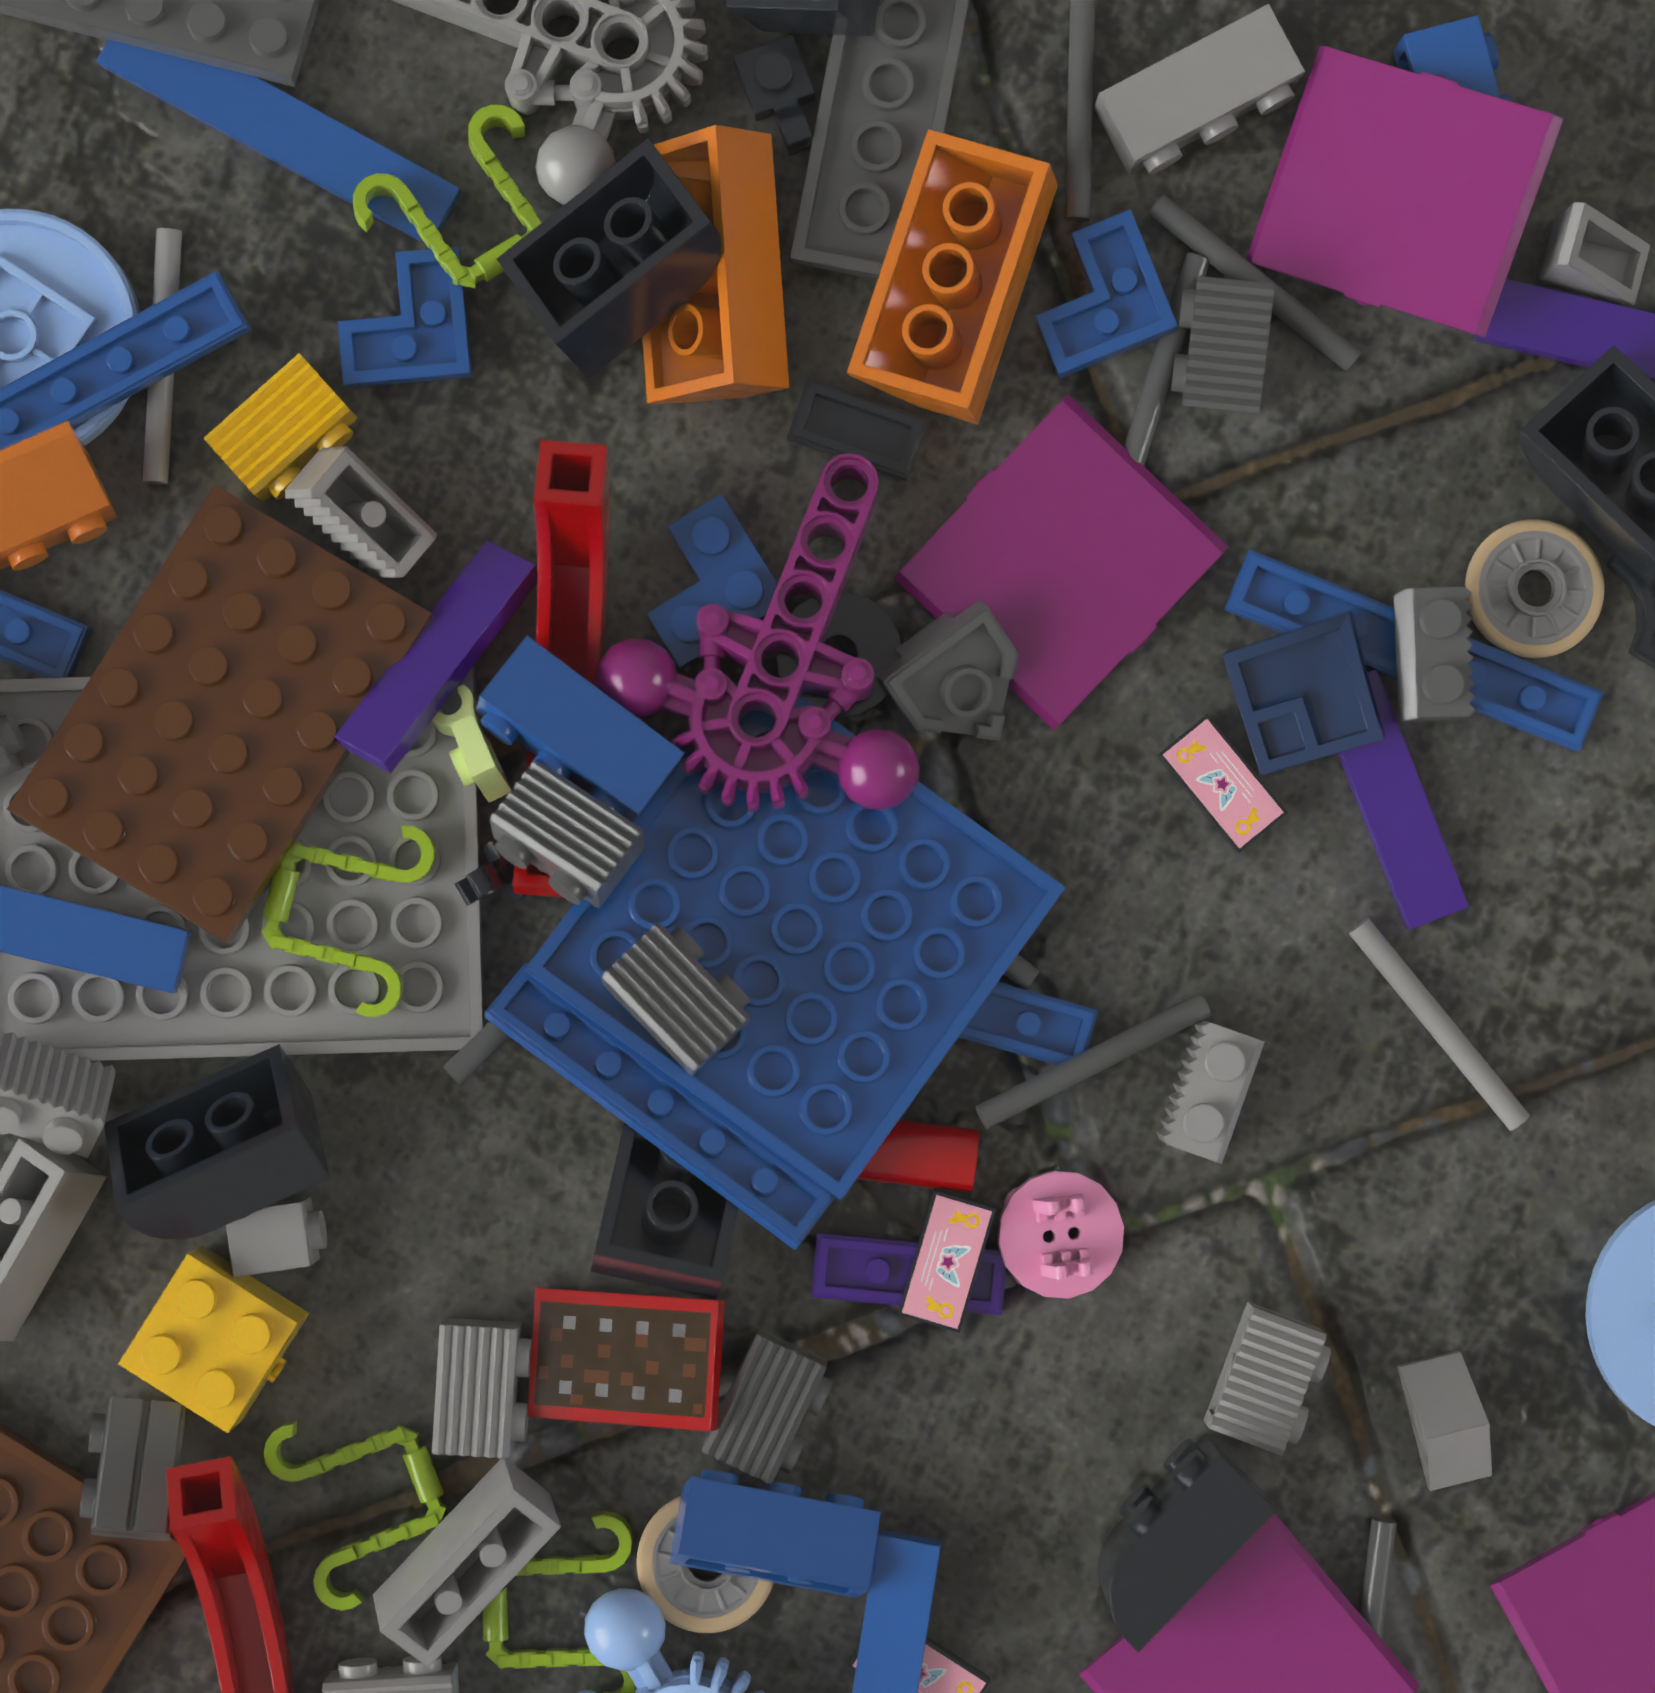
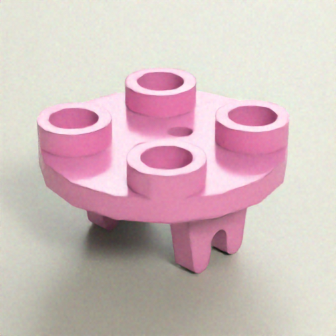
[997,1171,1124,1299]

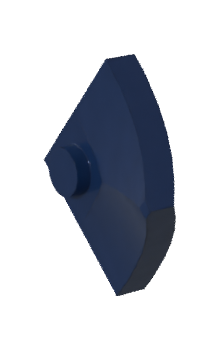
[1222,610,1386,775]

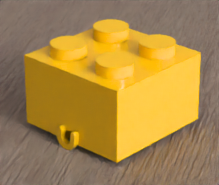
[118,1245,310,1433]

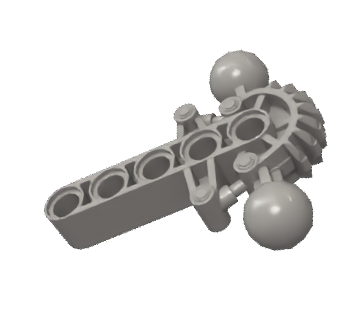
[391,0,708,205]

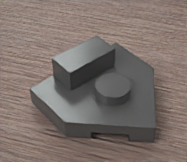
[877,599,1019,741]

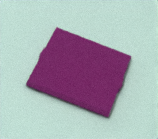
[1246,46,1564,338]
[894,395,1229,730]
[1490,1492,1655,1693]
[1079,1513,1420,1693]

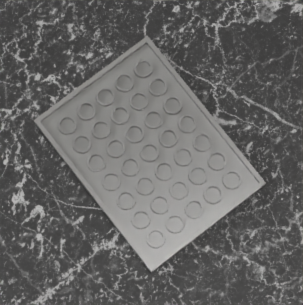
[0,666,485,1061]

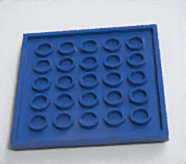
[525,672,1066,1202]

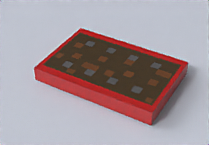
[527,1287,725,1432]

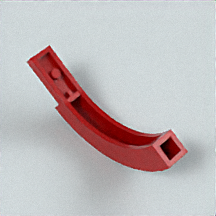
[513,440,609,897]
[166,1456,296,1693]

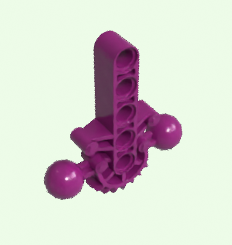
[595,453,920,812]

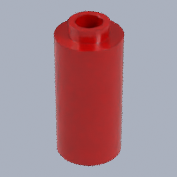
[857,1119,979,1193]

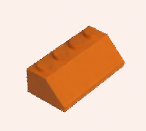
[642,125,789,404]
[847,129,1058,425]
[0,421,118,571]

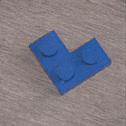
[1035,209,1178,379]
[337,246,473,389]
[647,493,788,669]

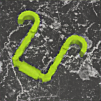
[353,105,542,288]
[261,825,437,1017]
[264,1420,447,1611]
[482,1510,636,1693]

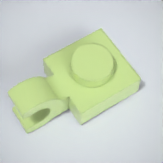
[432,684,512,802]

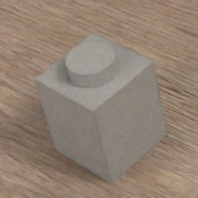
[226,1196,327,1277]

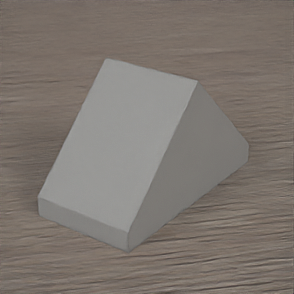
[1538,202,1650,306]
[1397,1350,1492,1491]

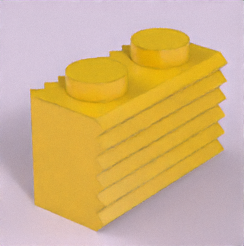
[203,353,358,502]

